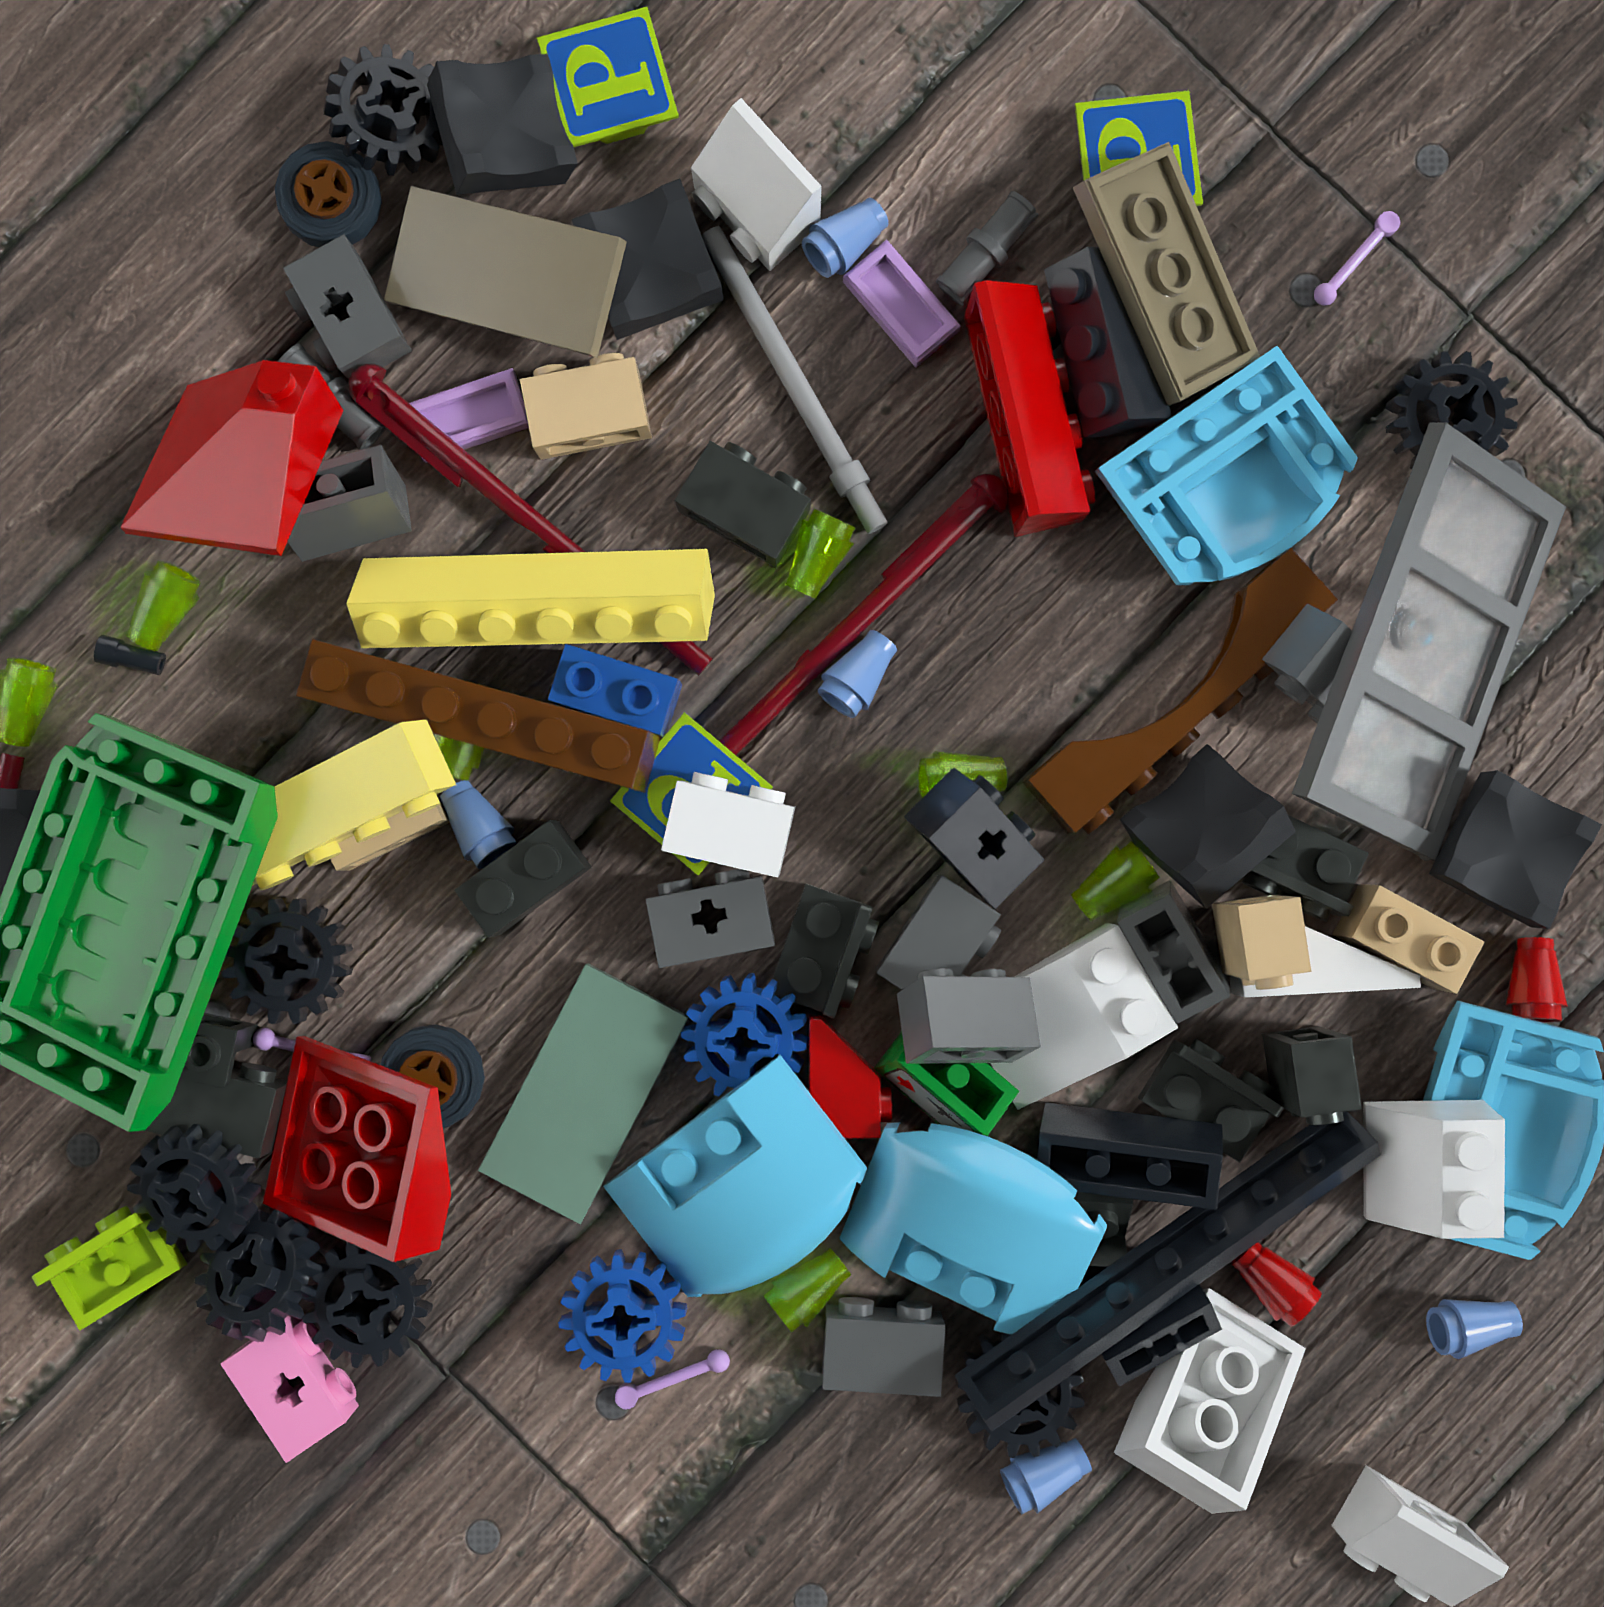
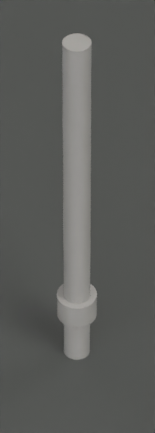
[702,226,888,534]

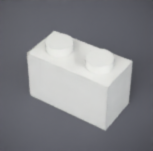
[661,772,795,878]

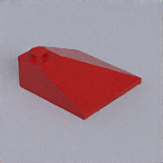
[120,360,344,556]
[263,1036,451,1262]

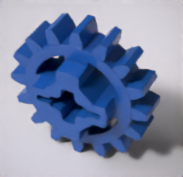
[681,973,810,1097]
[558,1249,687,1383]

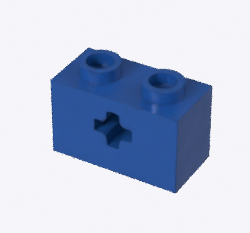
[548,644,682,738]

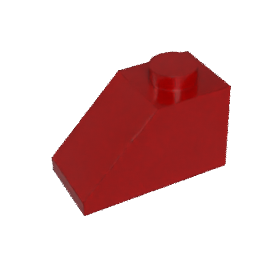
[809,1015,892,1138]

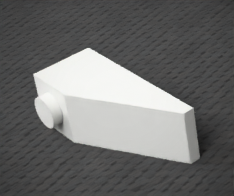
[1230,926,1421,998]

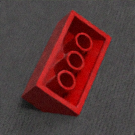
[964,280,1095,537]

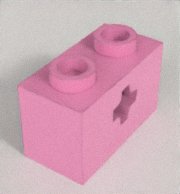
[221,1315,359,1463]

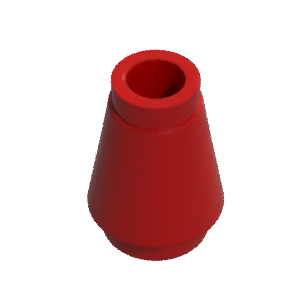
[1506,937,1568,1023]
[1231,1242,1322,1327]

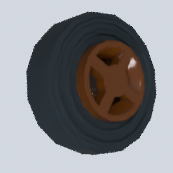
[275,141,382,248]
[381,1024,485,1128]

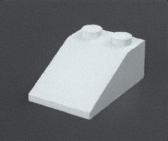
[990,923,1178,1110]
[1114,1288,1306,1514]

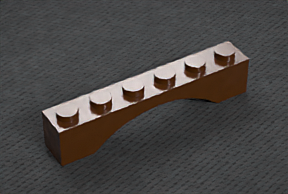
[1022,548,1338,834]
[296,639,661,793]

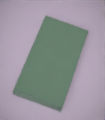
[478,963,689,1225]

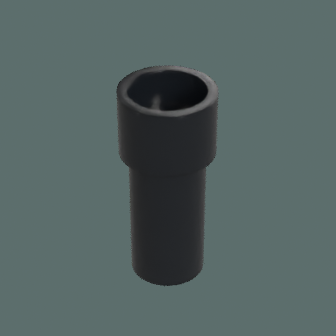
[94,635,166,675]

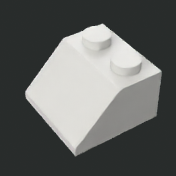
[691,98,821,271]
[1363,1100,1505,1239]
[1332,1465,1509,1607]

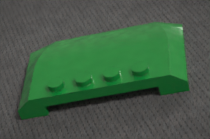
[0,713,278,1132]

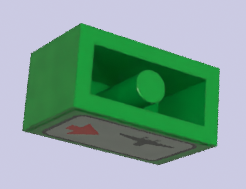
[873,1031,1019,1136]

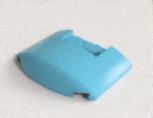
[1095,346,1358,585]
[1423,1000,1604,1260]
[603,1055,867,1297]
[839,1122,1107,1335]

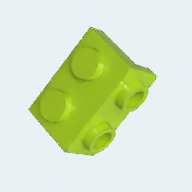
[31,1205,187,1331]

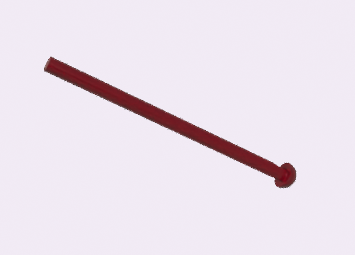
[348,363,713,676]
[719,474,1008,755]

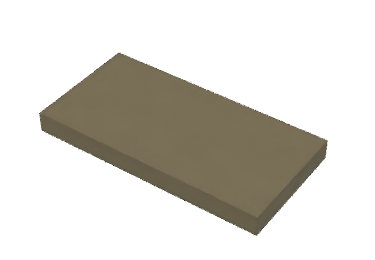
[1073,142,1260,406]
[384,186,627,358]

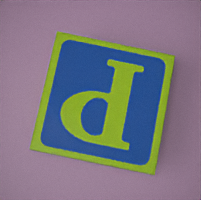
[537,7,679,147]
[1075,91,1203,206]
[610,712,773,876]

